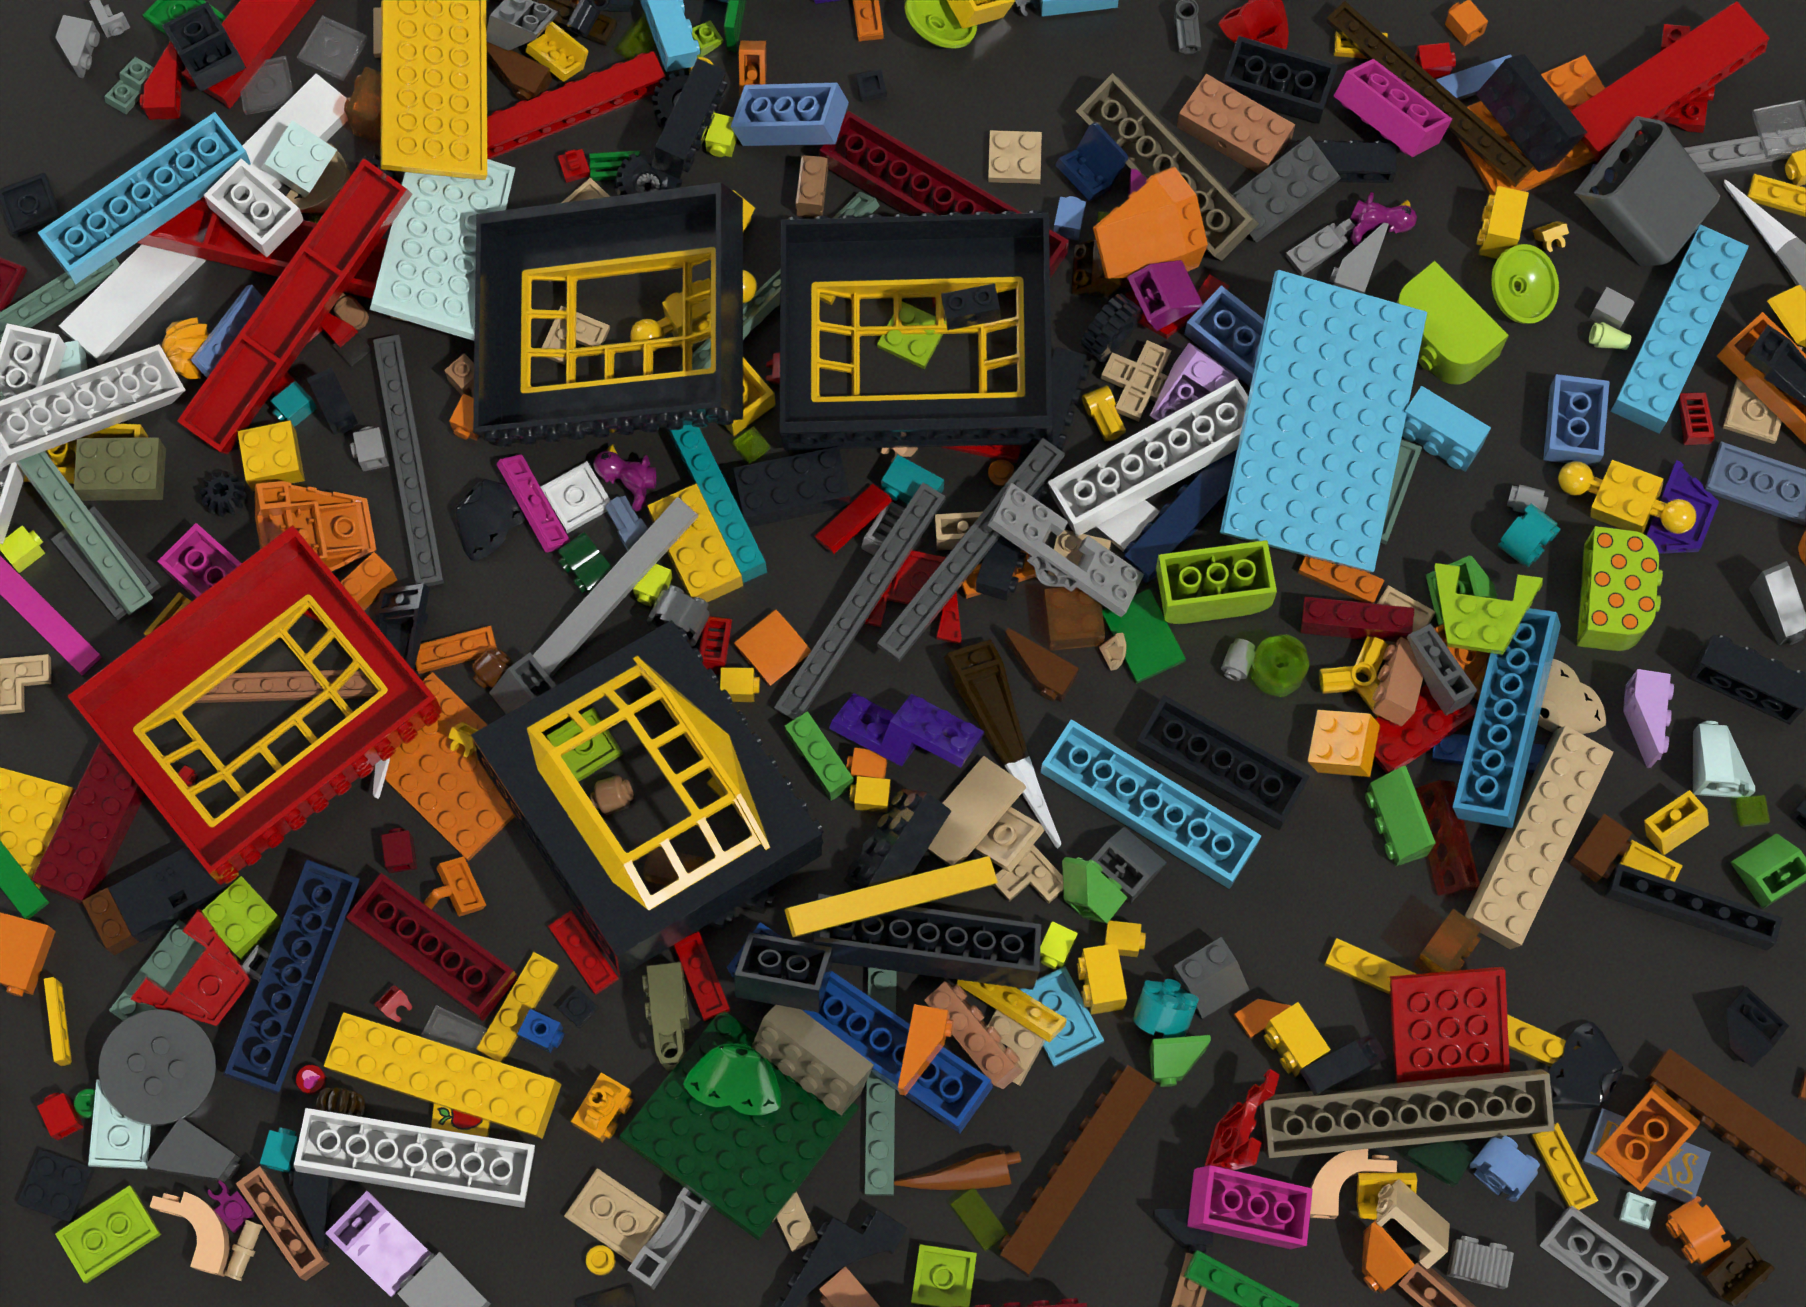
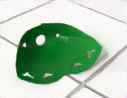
[683,1043,781,1115]

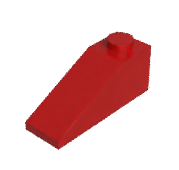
[140,41,183,120]

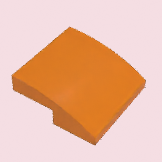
[733,609,811,686]

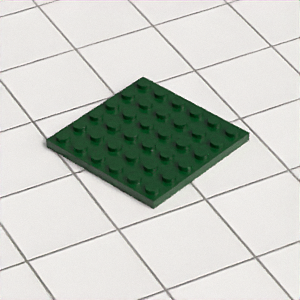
[619,1012,859,1241]

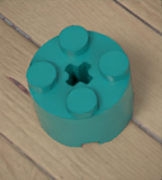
[1497,503,1561,567]
[1133,979,1199,1039]

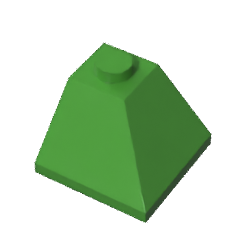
[1426,556,1498,625]
[1149,1035,1211,1087]

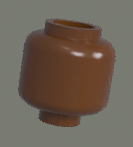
[472,648,513,688]

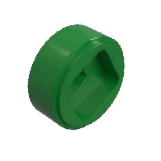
[73,1089,95,1118]

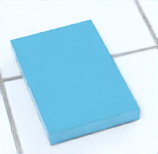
[1019,966,1104,1067]

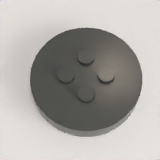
[99,1010,216,1126]

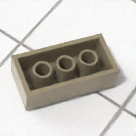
[752,1005,874,1115]

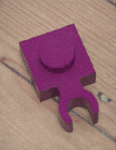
[208,1181,256,1233]

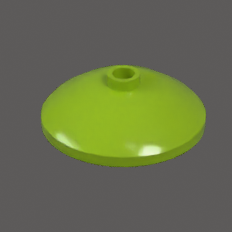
[905,0,977,48]
[1492,244,1559,324]

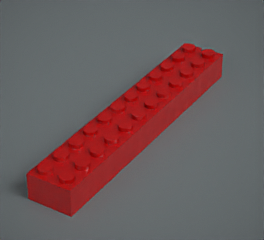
[177,158,413,455]
[116,176,387,298]

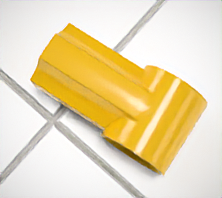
[1082,385,1126,441]

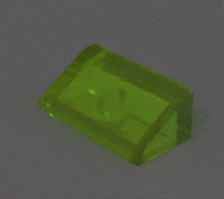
[614,11,655,61]

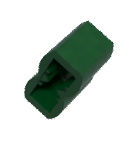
[558,532,612,594]

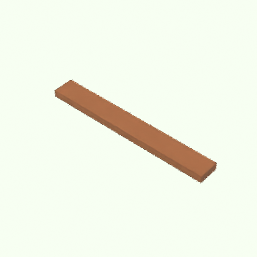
[195,669,378,703]

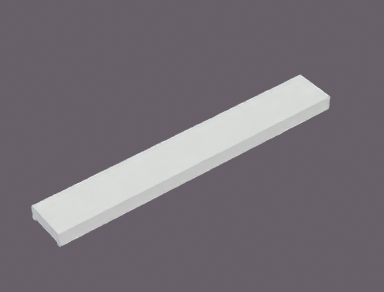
[59,74,356,365]

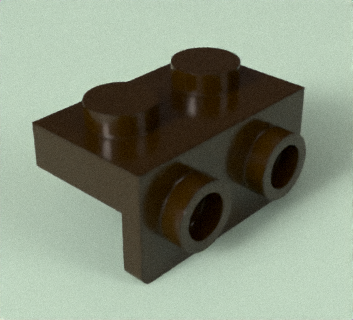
[1701,1236,1775,1306]

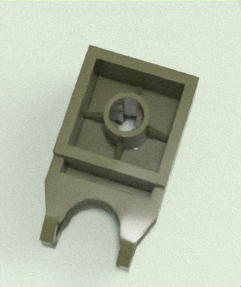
[642,962,690,1071]

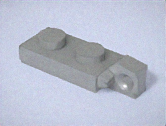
[1285,219,1355,276]

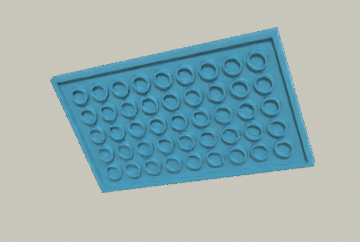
[1220,270,1427,573]

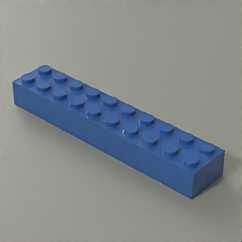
[727,922,993,1134]

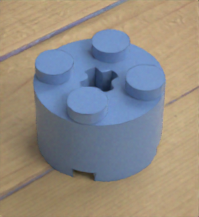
[1470,1135,1540,1202]

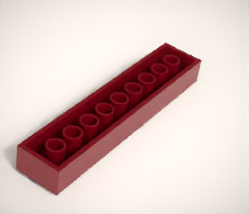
[819,111,1069,278]

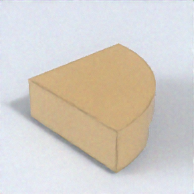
[1099,633,1126,670]

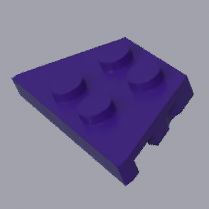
[1646,460,1719,554]

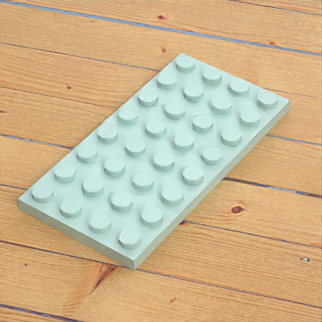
[370,159,515,341]

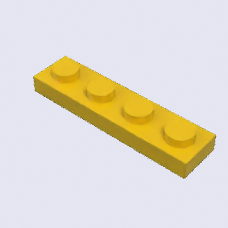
[476,952,559,1063]
[957,980,1067,1043]

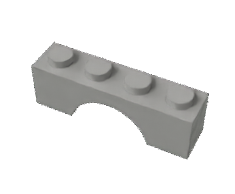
[628,1187,711,1290]

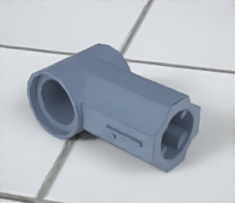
[605,496,648,551]

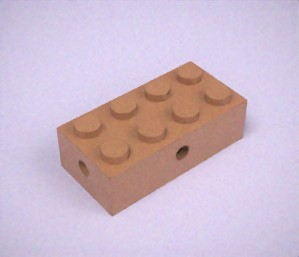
[1177,74,1295,174]

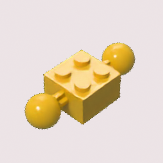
[630,270,757,352]
[1558,460,1696,534]

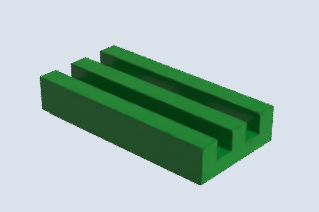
[589,151,639,181]

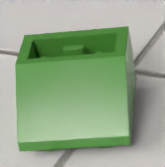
[1730,834,1806,909]
[1062,857,1128,924]

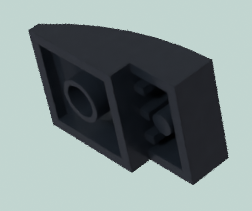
[162,2,246,92]

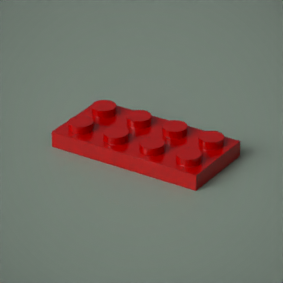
[1374,684,1476,774]

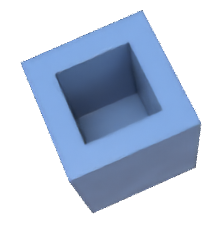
[1054,196,1086,241]

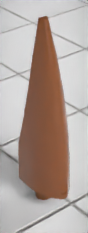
[894,1148,1021,1190]

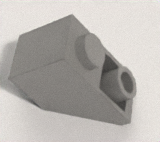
[55,15,100,78]

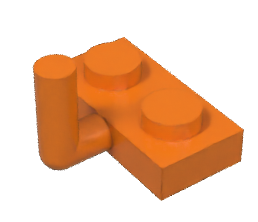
[423,856,486,917]

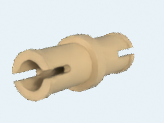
[224,1220,263,1281]

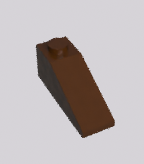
[486,41,552,101]
[1005,628,1079,702]

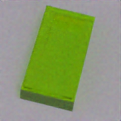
[951,1188,1008,1252]

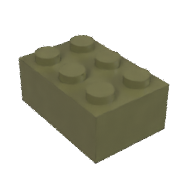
[74,438,166,501]

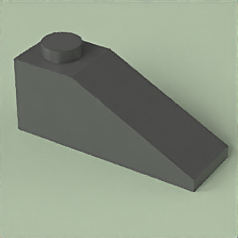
[1407,624,1477,716]

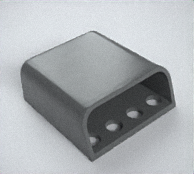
[1574,116,1720,267]

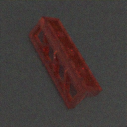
[1415,780,1480,896]

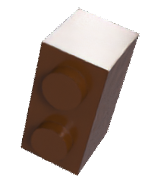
[1568,814,1632,883]
[82,887,139,956]

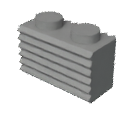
[1447,1236,1514,1290]

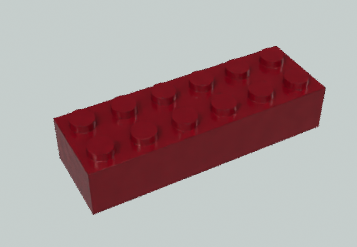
[32,739,146,905]
[346,873,518,1022]

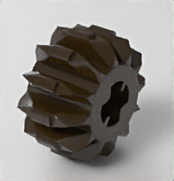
[315,1087,365,1117]

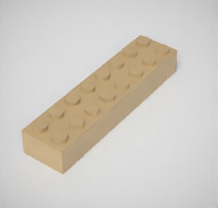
[1462,725,1613,949]

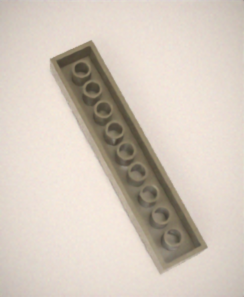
[1260,1069,1555,1158]

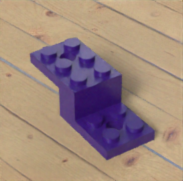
[829,693,984,768]

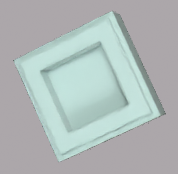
[1619,1192,1656,1230]

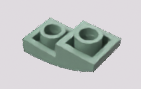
[104,57,154,114]

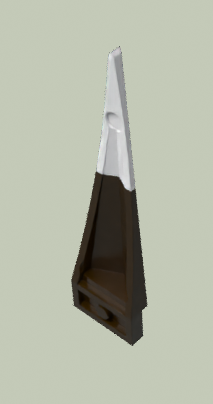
[943,639,1061,849]

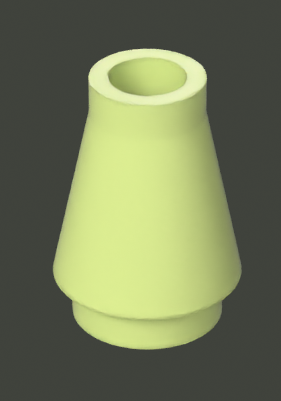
[1589,322,1631,350]

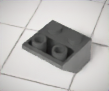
[486,0,558,51]
[489,653,556,714]
[1091,827,1167,904]

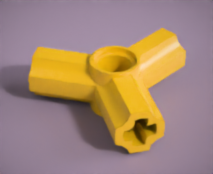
[1319,636,1388,717]

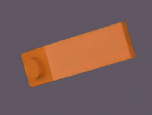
[898,1004,954,1096]

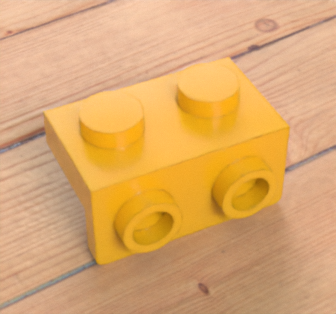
[526,22,588,82]
[1356,1173,1417,1220]

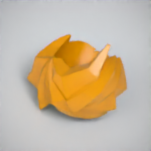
[162,317,210,379]

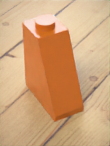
[0,912,56,997]

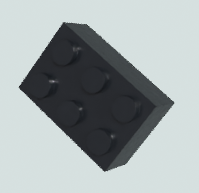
[735,932,832,1013]

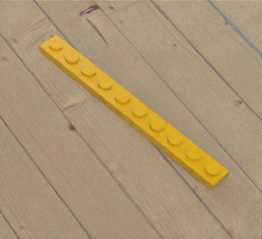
[1325,938,1582,1072]

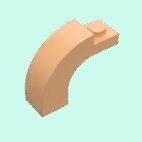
[1310,1149,1397,1219]
[150,1192,230,1277]

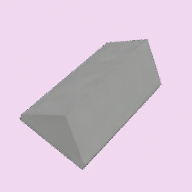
[1540,1206,1669,1307]

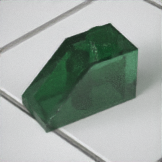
[1403,1140,1474,1188]

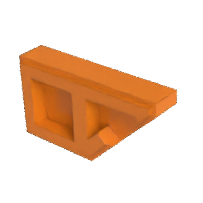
[1234,999,1291,1039]

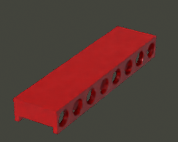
[182,0,316,109]
[1571,1,1770,163]

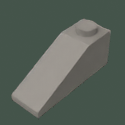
[1329,223,1389,294]

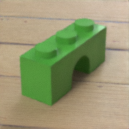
[785,711,854,801]

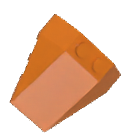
[1093,167,1208,279]
[255,481,376,572]

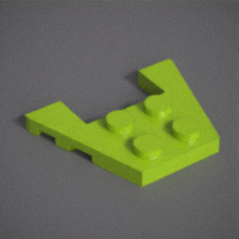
[1435,563,1543,655]

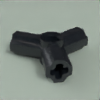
[566,0,633,37]

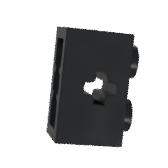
[941,283,1001,330]

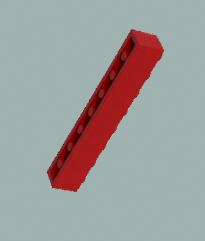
[487,51,666,159]

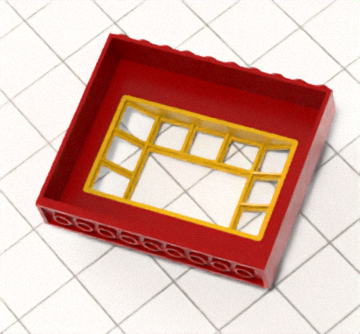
[68,525,442,885]

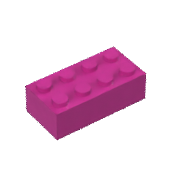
[1334,59,1452,157]
[157,523,242,599]
[1187,1165,1313,1249]

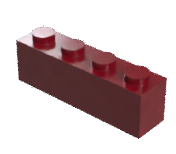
[1301,597,1415,642]

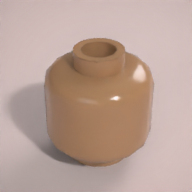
[591,775,634,815]

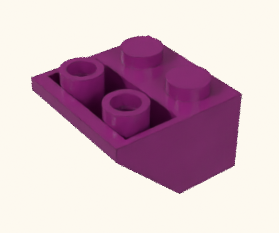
[1127,260,1204,331]

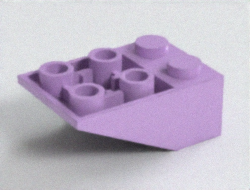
[1150,343,1239,421]
[1623,669,1674,768]
[325,1191,432,1297]

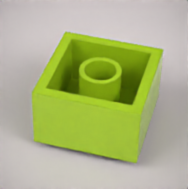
[202,876,282,960]

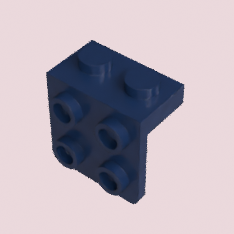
[1056,122,1128,201]

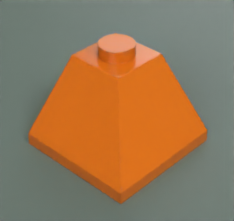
[1362,1220,1415,1294]

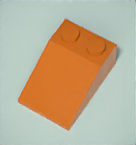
[1596,1084,1700,1191]

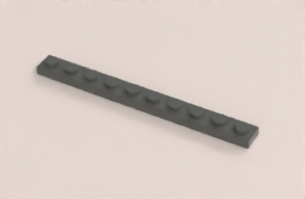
[373,335,444,587]
[877,438,1065,662]
[774,483,946,720]

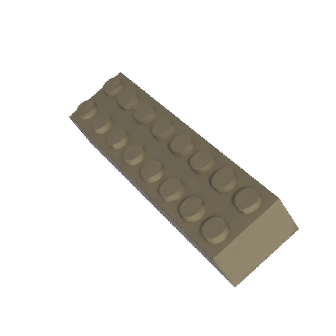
[1076,73,1259,261]

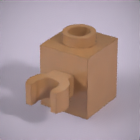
[444,353,474,398]

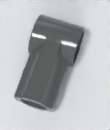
[1174,0,1201,54]

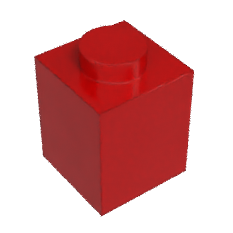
[1414,42,1456,79]
[37,1092,84,1140]

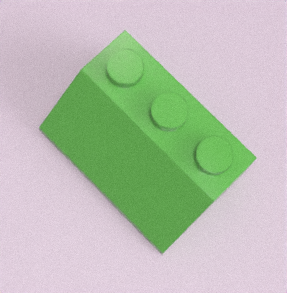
[1365,766,1435,866]

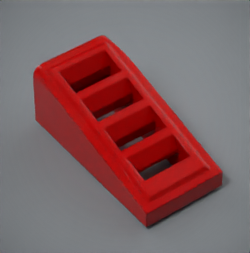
[1678,392,1715,445]
[699,616,732,675]

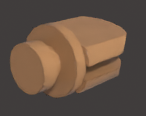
[334,292,369,330]

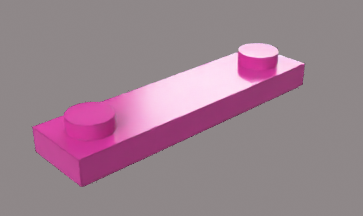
[497,454,570,553]

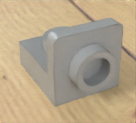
[89,0,130,38]

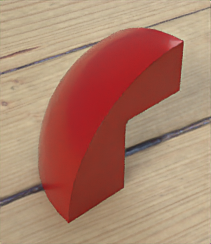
[1218,0,1289,50]

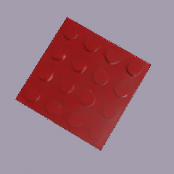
[1390,967,1510,1083]

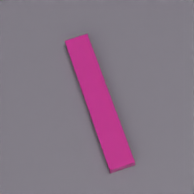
[0,556,102,675]

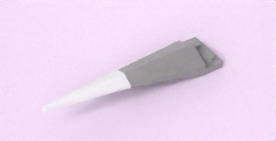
[1723,180,1806,287]

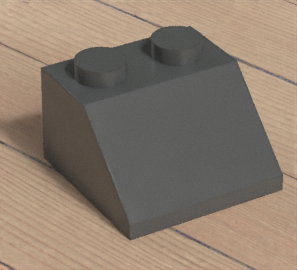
[1171,937,1249,1019]

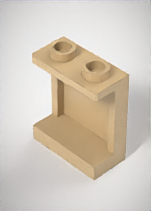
[1376,1179,1450,1270]

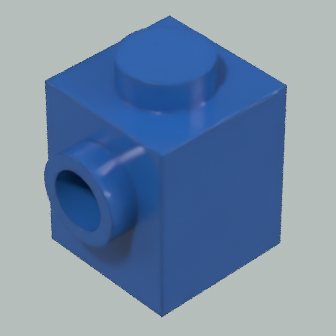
[517,1009,564,1053]

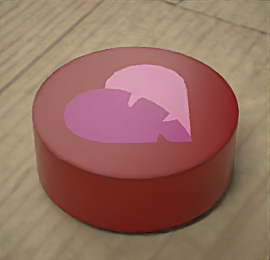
[296,1065,326,1095]

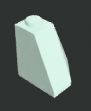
[1693,721,1755,799]

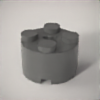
[646,585,710,646]

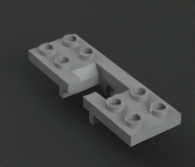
[988,483,1144,617]

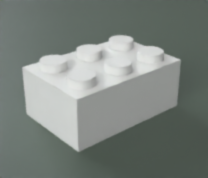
[204,159,304,257]

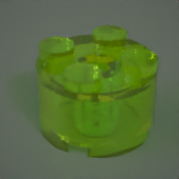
[1251,635,1309,697]

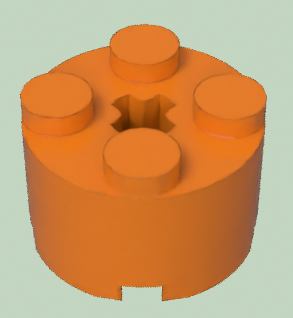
[1665,1196,1731,1265]

